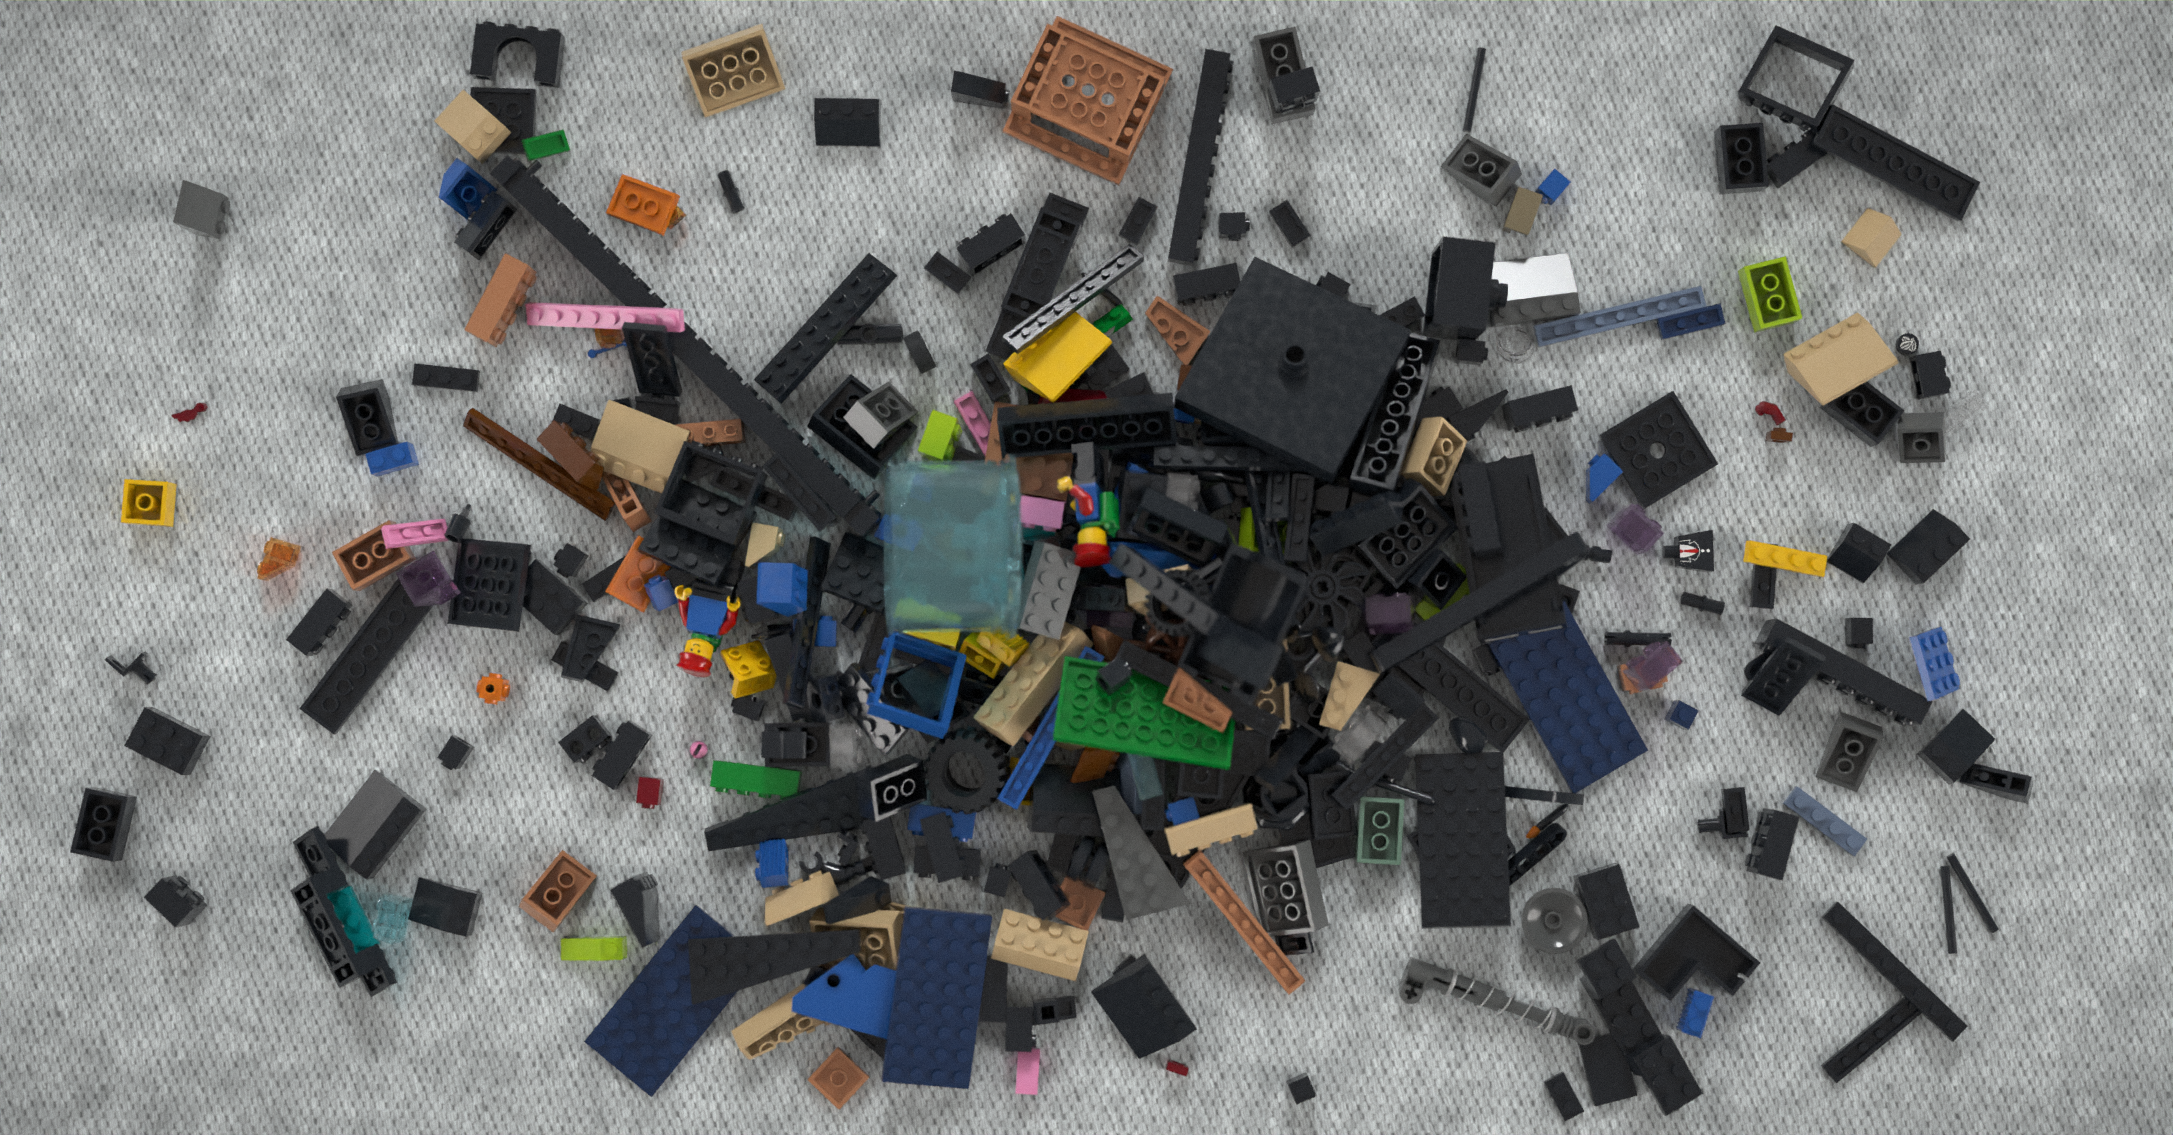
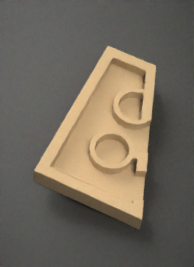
[1319,661,1380,731]

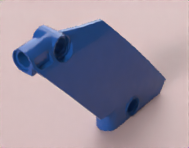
[792,954,896,1039]

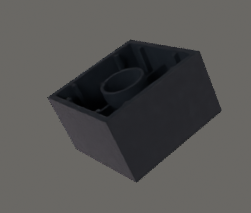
[1422,236,1508,340]

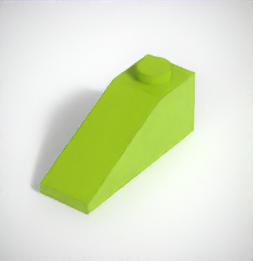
[561,936,627,961]

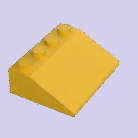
[1003,312,1113,403]

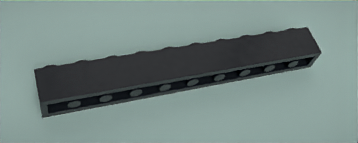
[1167,49,1234,266]

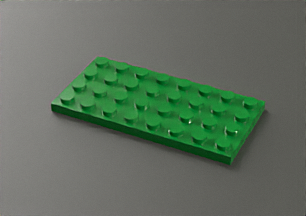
[1052,656,1235,770]

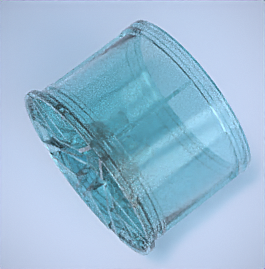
[883,454,1022,639]

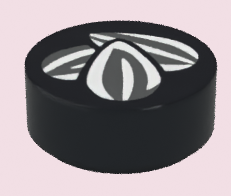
[1895,333,1919,356]

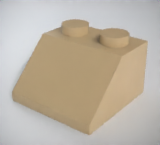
[745,523,786,569]

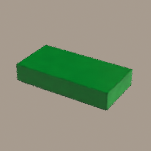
[521,129,570,162]

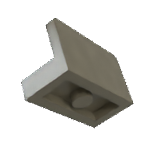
[1502,187,1543,235]

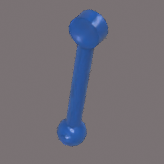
[588,339,626,358]

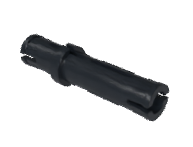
[1604,630,1672,647]

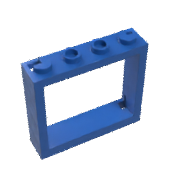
[866,630,967,739]

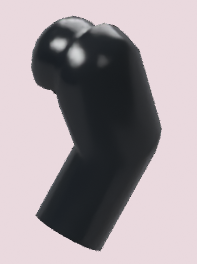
[1056,513,1081,532]

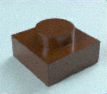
[1765,428,1793,444]

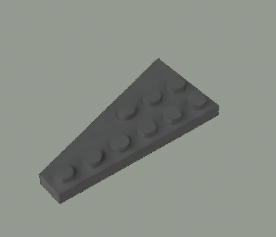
[1093,786,1190,920]

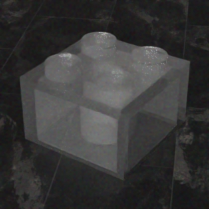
[1332,705,1387,765]
[829,723,864,769]

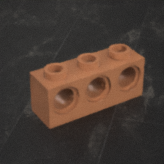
[676,419,746,447]

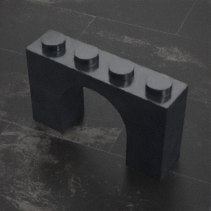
[470,21,565,88]

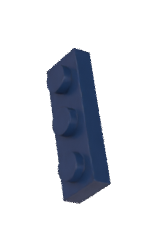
[1656,303,1726,340]

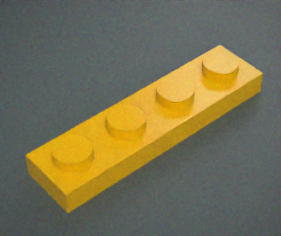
[1743,540,1827,577]

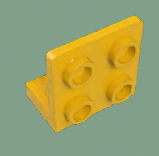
[720,640,777,698]

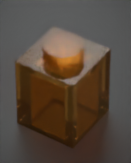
[594,328,622,348]

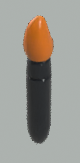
[1526,804,1569,839]

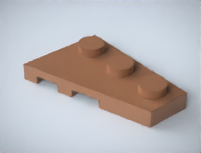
[1145,295,1211,365]
[1163,667,1233,733]

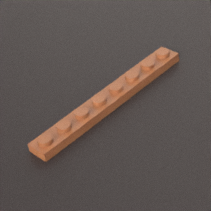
[1183,850,1305,995]

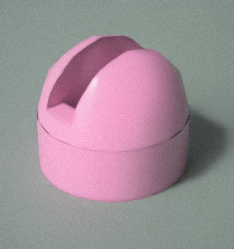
[690,741,708,759]

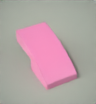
[1015,1048,1040,1095]

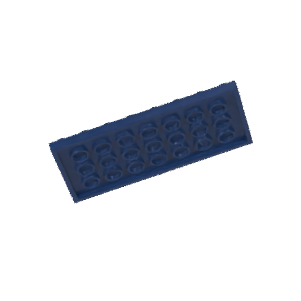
[1488,601,1648,793]
[584,905,738,1097]
[881,906,992,1089]

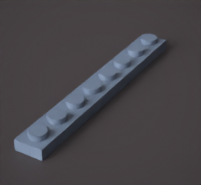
[1533,286,1706,348]

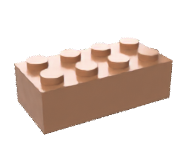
[464,253,537,348]

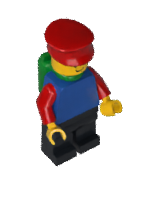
[1057,442,1120,567]
[674,559,745,678]

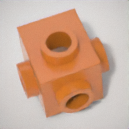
[476,673,510,705]

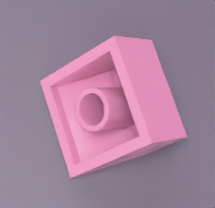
[1017,495,1067,532]

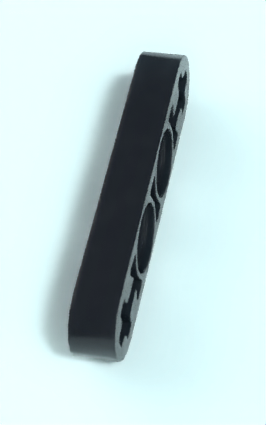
[1508,823,1567,886]

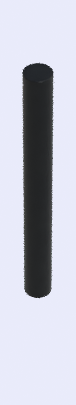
[1463,47,1486,133]
[1946,853,1999,933]
[1940,866,1957,954]

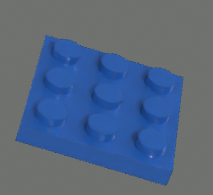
[1909,626,1960,701]

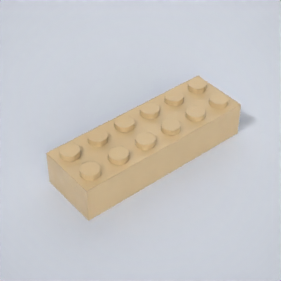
[973,622,1093,746]

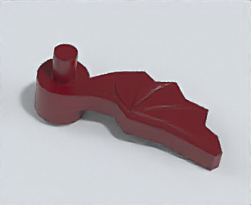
[171,403,208,422]

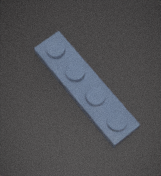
[1783,786,1867,856]

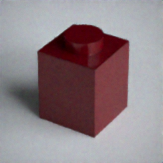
[636,777,664,809]

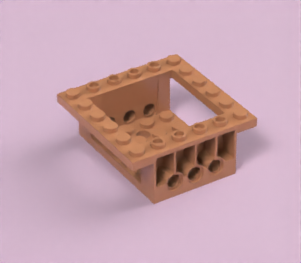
[1003,16,1173,186]

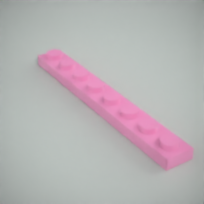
[525,302,685,332]

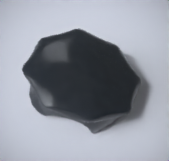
[1243,774,1310,830]

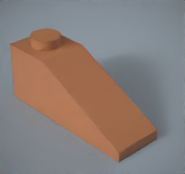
[602,471,652,532]

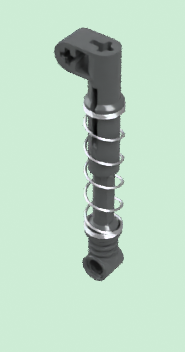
[1398,957,1595,1045]

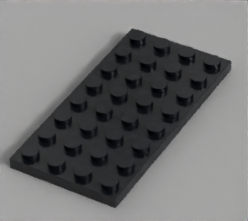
[1415,752,1511,929]

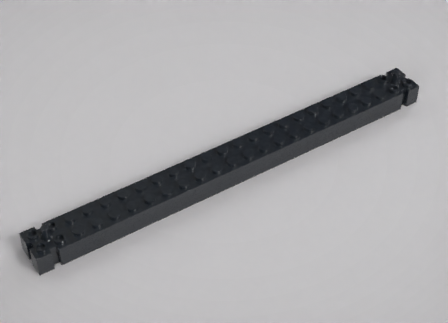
[489,155,882,539]

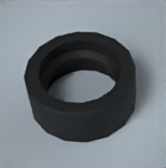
[903,330,936,374]

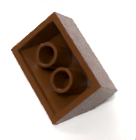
[537,420,604,491]
[1071,746,1121,783]

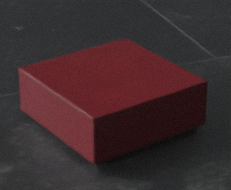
[1165,1059,1189,1077]

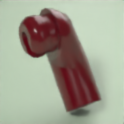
[1755,401,1786,425]

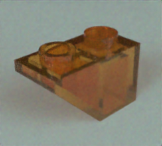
[257,537,301,581]

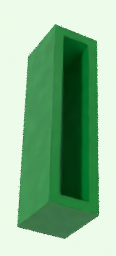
[710,760,802,800]

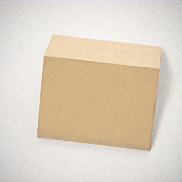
[1841,208,1901,268]

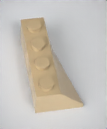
[731,984,831,1060]

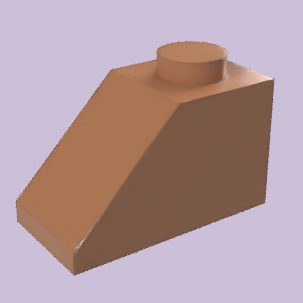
[1091,625,1125,663]

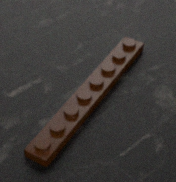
[463,407,615,521]

